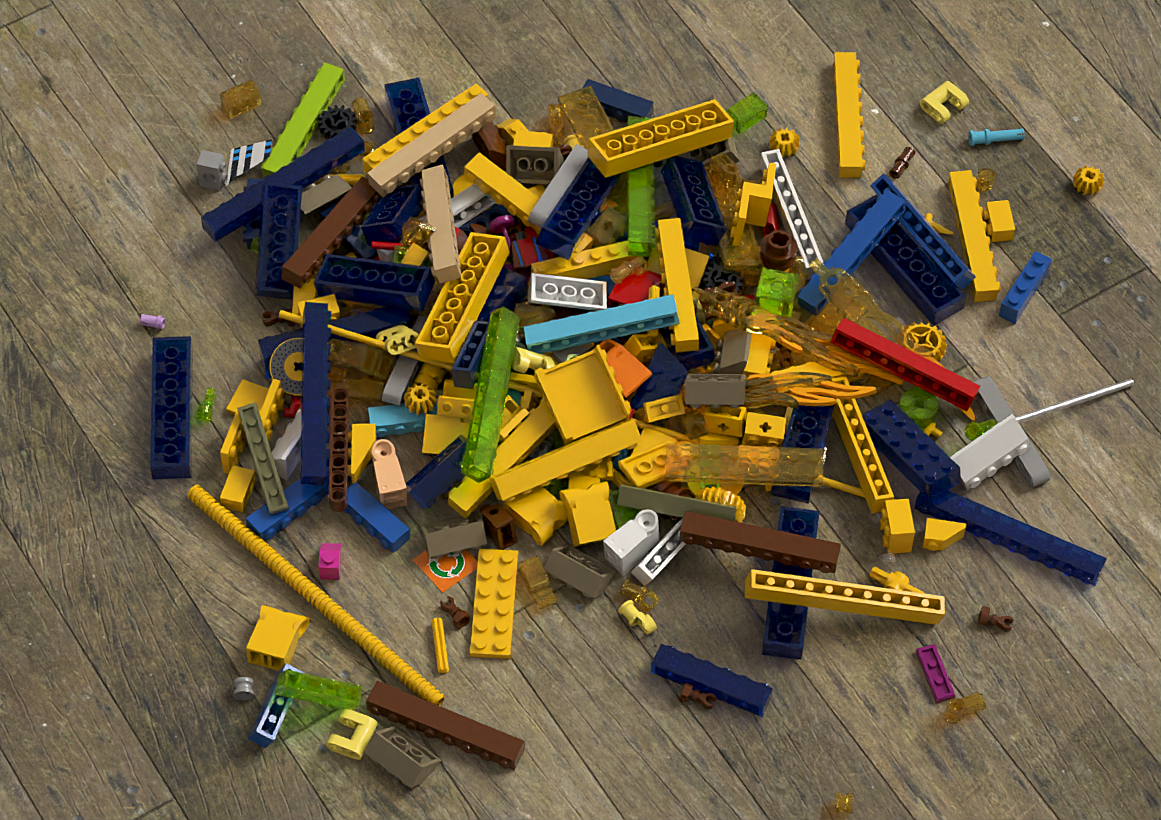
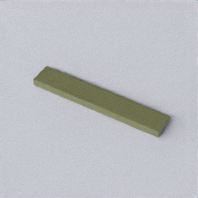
[237,402,289,515]
[617,484,737,521]

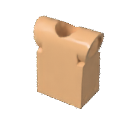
[372,439,407,510]

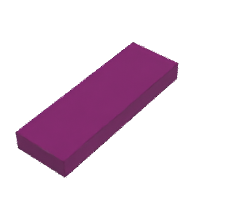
[916,644,956,703]

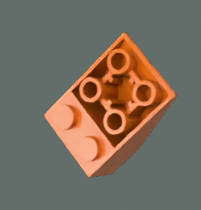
[593,339,652,398]

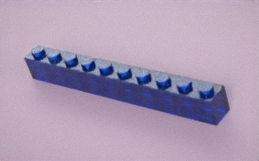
[201,127,365,242]
[300,302,331,485]
[915,481,1107,586]

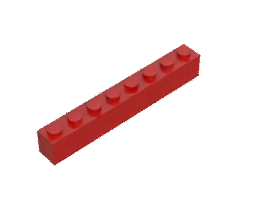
[830,317,980,411]

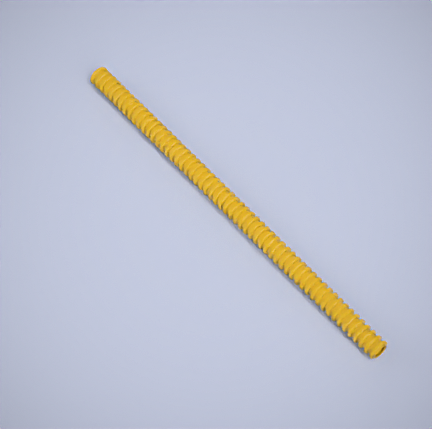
[187,484,445,706]

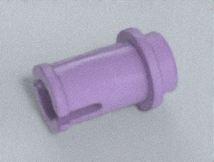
[140,314,166,330]

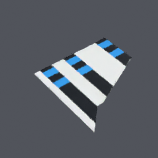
[226,139,272,186]

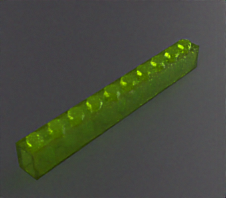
[626,116,656,257]
[461,306,520,483]

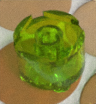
[898,386,939,432]

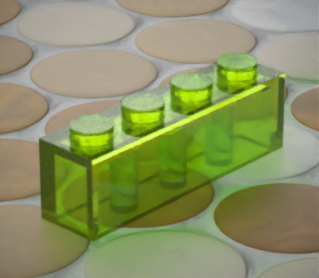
[275,669,363,710]

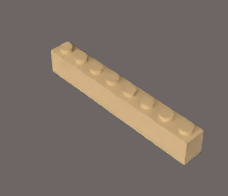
[367,93,497,197]
[420,164,461,283]

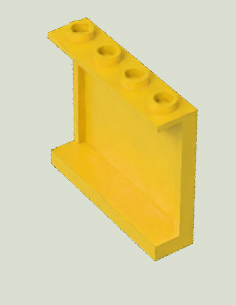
[534,345,632,445]

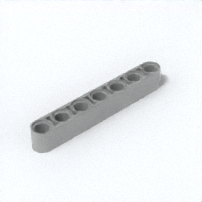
[527,144,590,230]
[382,306,432,406]
[973,376,1050,487]

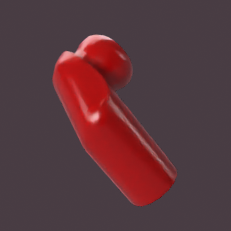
[284,395,301,419]

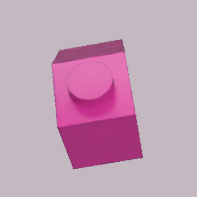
[318,543,342,580]

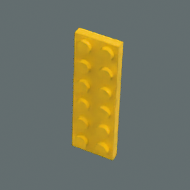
[470,549,518,659]

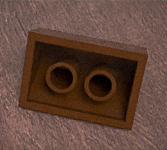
[471,122,506,171]

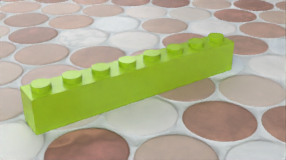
[261,62,345,186]

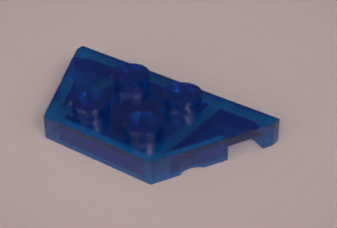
[631,342,688,411]

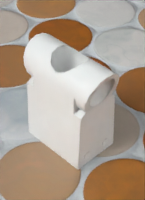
[603,509,660,576]

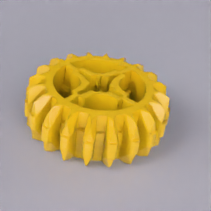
[896,321,947,362]
[695,487,746,523]

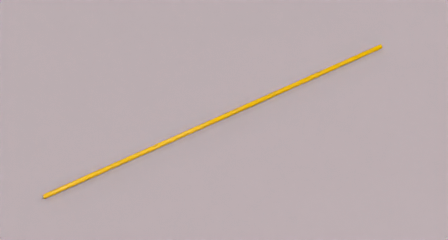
[279,310,897,500]

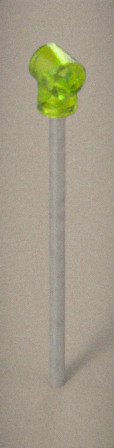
[965,379,1134,441]

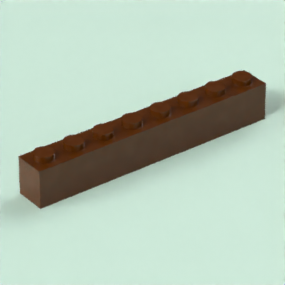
[281,176,381,289]
[679,511,841,574]
[366,681,525,770]

